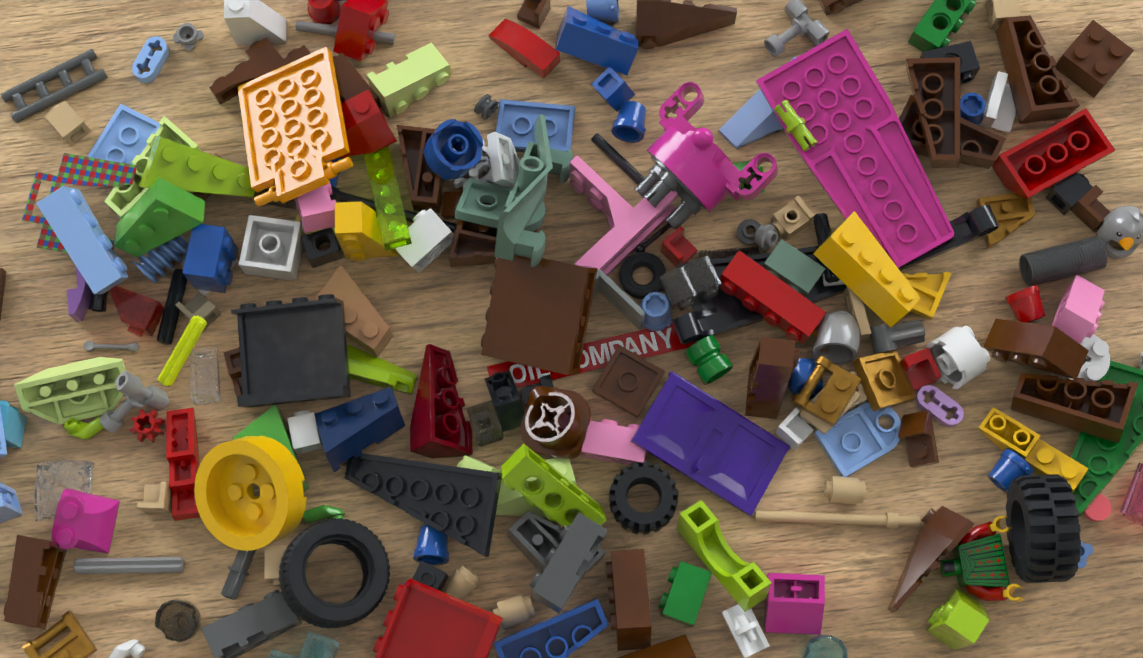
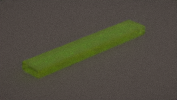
[364,146,412,250]

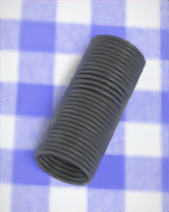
[1019,236,1108,287]

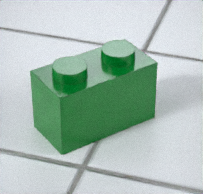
[658,561,712,628]

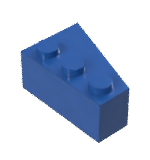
[556,6,638,75]

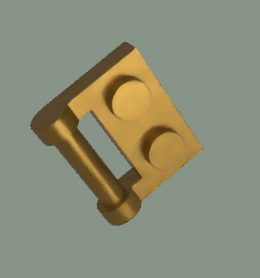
[791,356,861,427]
[22,610,97,658]

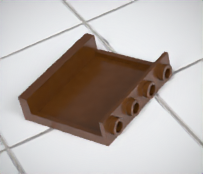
[481,255,598,375]

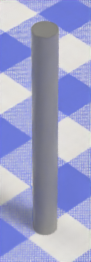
[295,20,396,44]

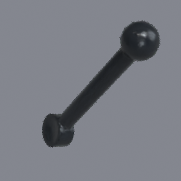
[635,222,673,253]

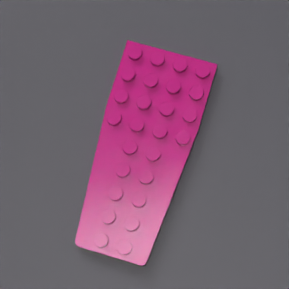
[756,29,954,268]

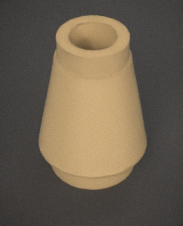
[443,564,480,600]

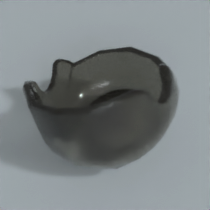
[155,599,201,642]

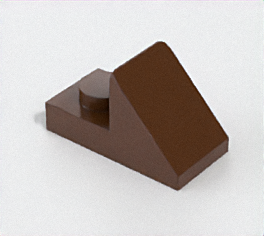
[898,410,939,468]

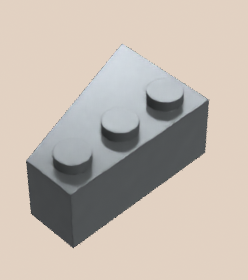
[201,590,302,658]

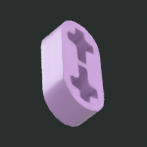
[915,385,964,428]

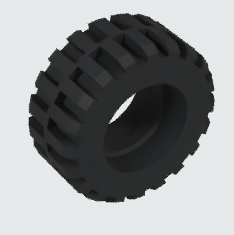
[1006,474,1081,583]

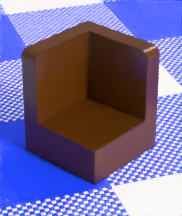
[517,0,551,29]
[1071,185,1110,231]

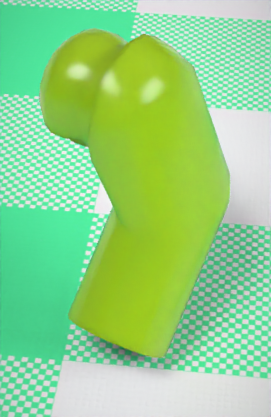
[64,416,105,440]

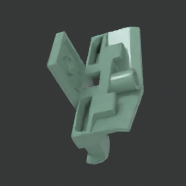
[455,114,573,267]

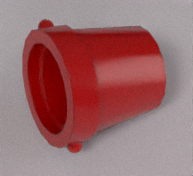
[307,0,341,25]
[1005,285,1046,323]

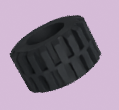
[609,461,678,535]

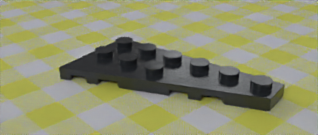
[345,453,502,557]

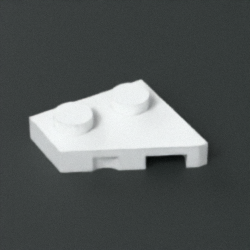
[487,132,520,188]

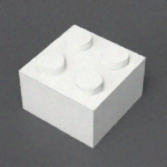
[391,208,454,273]
[239,215,306,281]

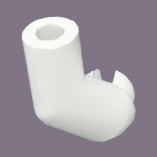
[108,639,145,658]

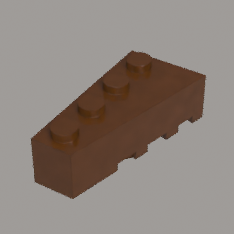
[995,15,1080,124]
[906,57,960,168]
[899,95,1006,169]
[745,337,799,419]
[1011,373,1138,443]

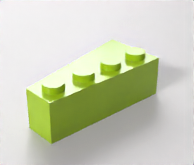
[139,136,255,197]

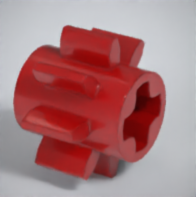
[130,409,165,443]

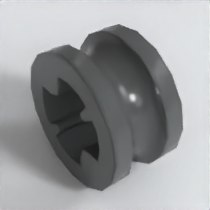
[474,94,499,120]

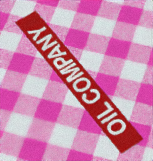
[487,323,696,388]

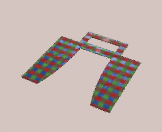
[22,153,137,253]

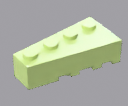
[104,116,201,220]

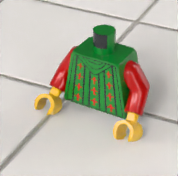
[940,516,1024,602]

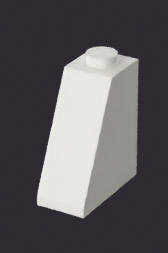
[224,0,287,45]

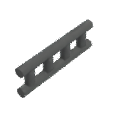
[1,48,108,123]

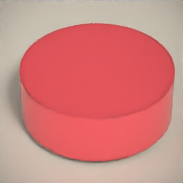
[1083,494,1111,522]

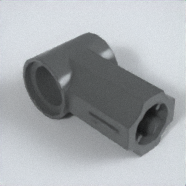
[870,320,925,354]

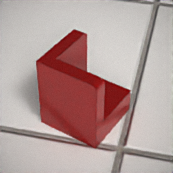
[660,226,698,268]
[901,348,942,391]

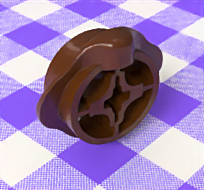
[520,386,591,459]

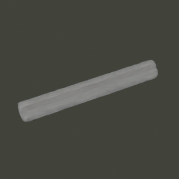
[74,557,184,574]

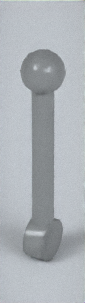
[84,340,139,352]

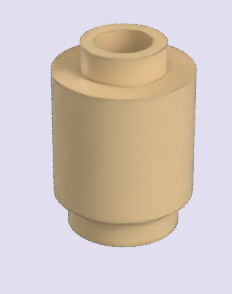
[824,476,866,505]
[493,594,535,629]

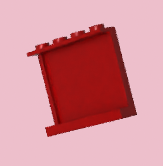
[373,578,503,658]

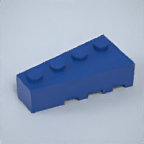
[494,598,609,658]

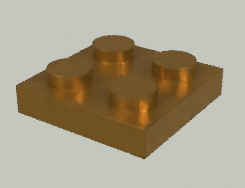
[853,350,917,412]

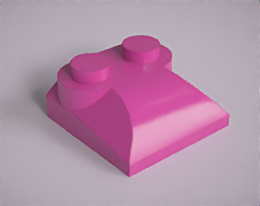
[51,488,120,554]

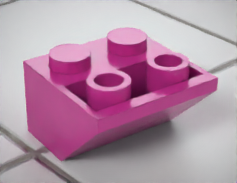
[764,573,825,635]

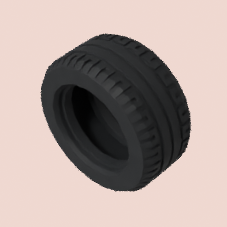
[279,518,390,628]

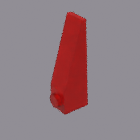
[336,89,397,159]

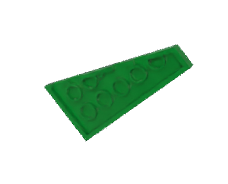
[1071,360,1143,516]

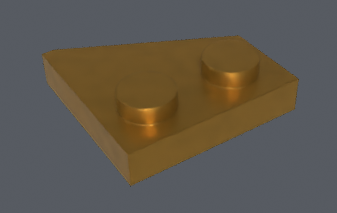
[976,193,1035,248]

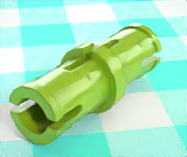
[774,100,818,152]

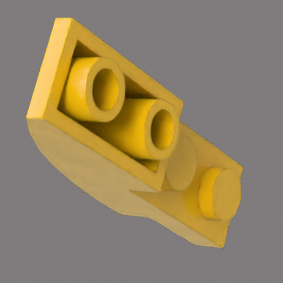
[978,407,1089,493]

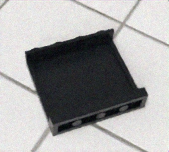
[231,294,351,408]

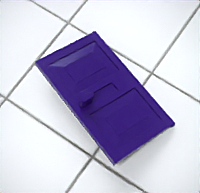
[631,371,790,517]

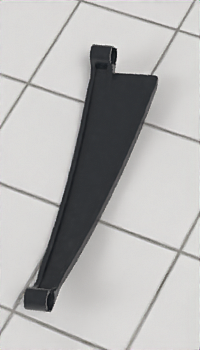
[671,204,999,344]

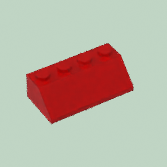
[992,108,1115,199]

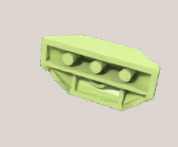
[14,357,126,425]

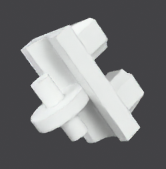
[721,605,770,658]

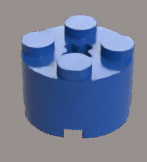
[423,119,483,180]

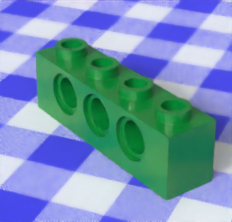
[908,0,977,52]

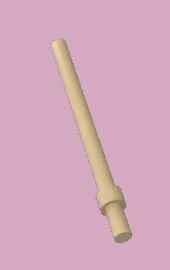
[755,510,920,529]

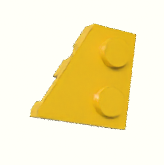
[902,272,952,320]

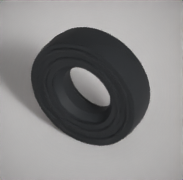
[619,252,667,299]

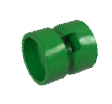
[684,335,733,385]

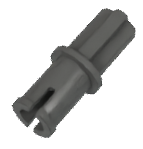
[221,549,257,600]

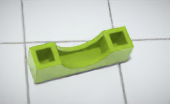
[676,500,771,612]

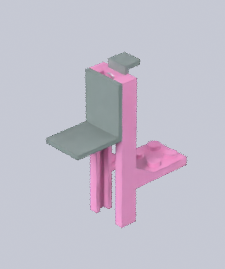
[570,155,678,330]

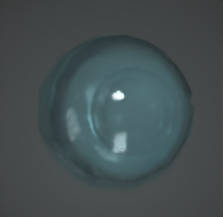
[802,635,848,658]

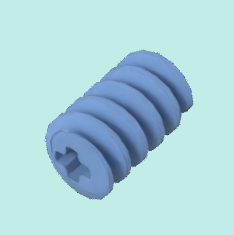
[132,235,189,283]

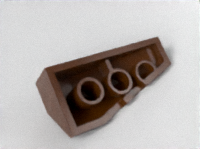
[635,0,737,49]
[888,506,974,613]

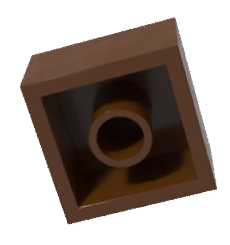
[1055,20,1134,98]

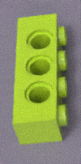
[501,443,607,529]

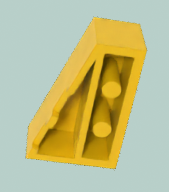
[335,202,398,262]

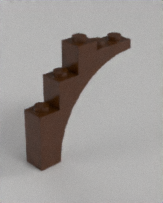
[209,37,381,108]

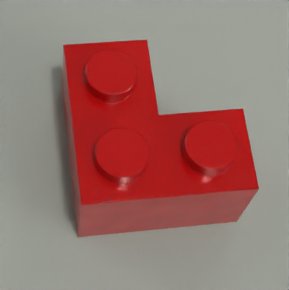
[333,0,389,61]

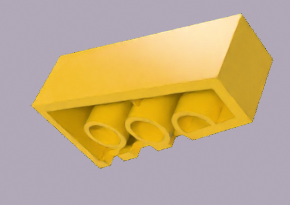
[813,211,920,328]

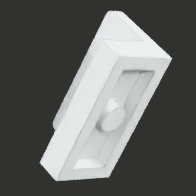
[980,71,1016,134]

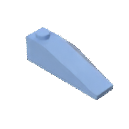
[718,56,796,149]

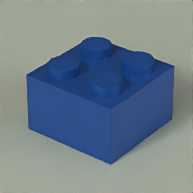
[183,224,238,293]

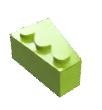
[926,585,990,650]

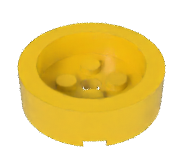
[194,435,307,551]

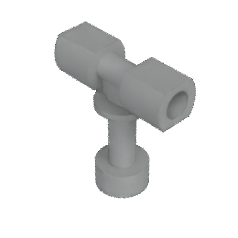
[764,0,830,57]
[99,371,169,433]

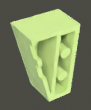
[366,43,451,118]

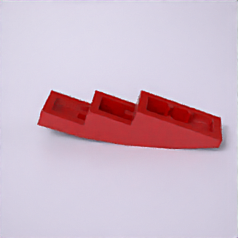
[166,408,200,521]

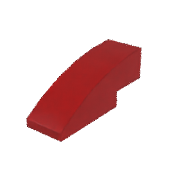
[488,18,560,79]

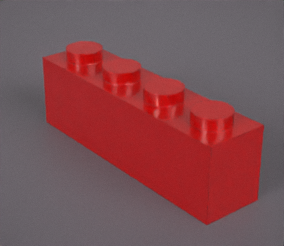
[717,250,827,345]

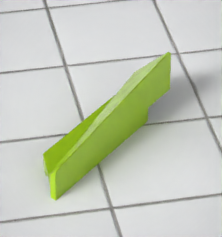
[347,344,417,395]

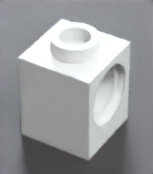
[287,410,324,454]

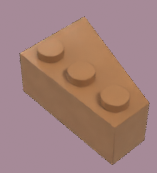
[314,264,393,357]

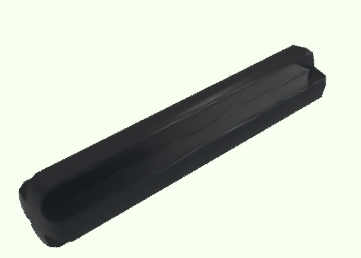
[813,213,840,283]
[157,269,187,345]

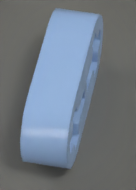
[132,36,170,83]

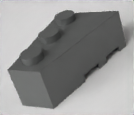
[507,511,606,580]
[530,512,608,614]

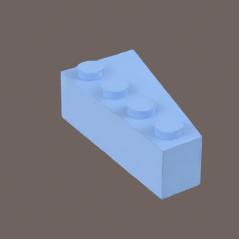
[36,186,129,294]

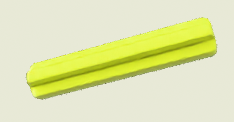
[158,315,207,387]

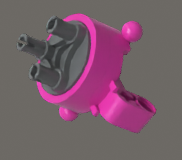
[634,82,778,230]

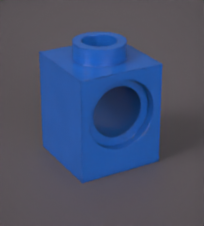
[591,66,635,112]

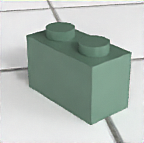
[762,239,826,298]

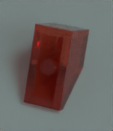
[109,286,164,337]

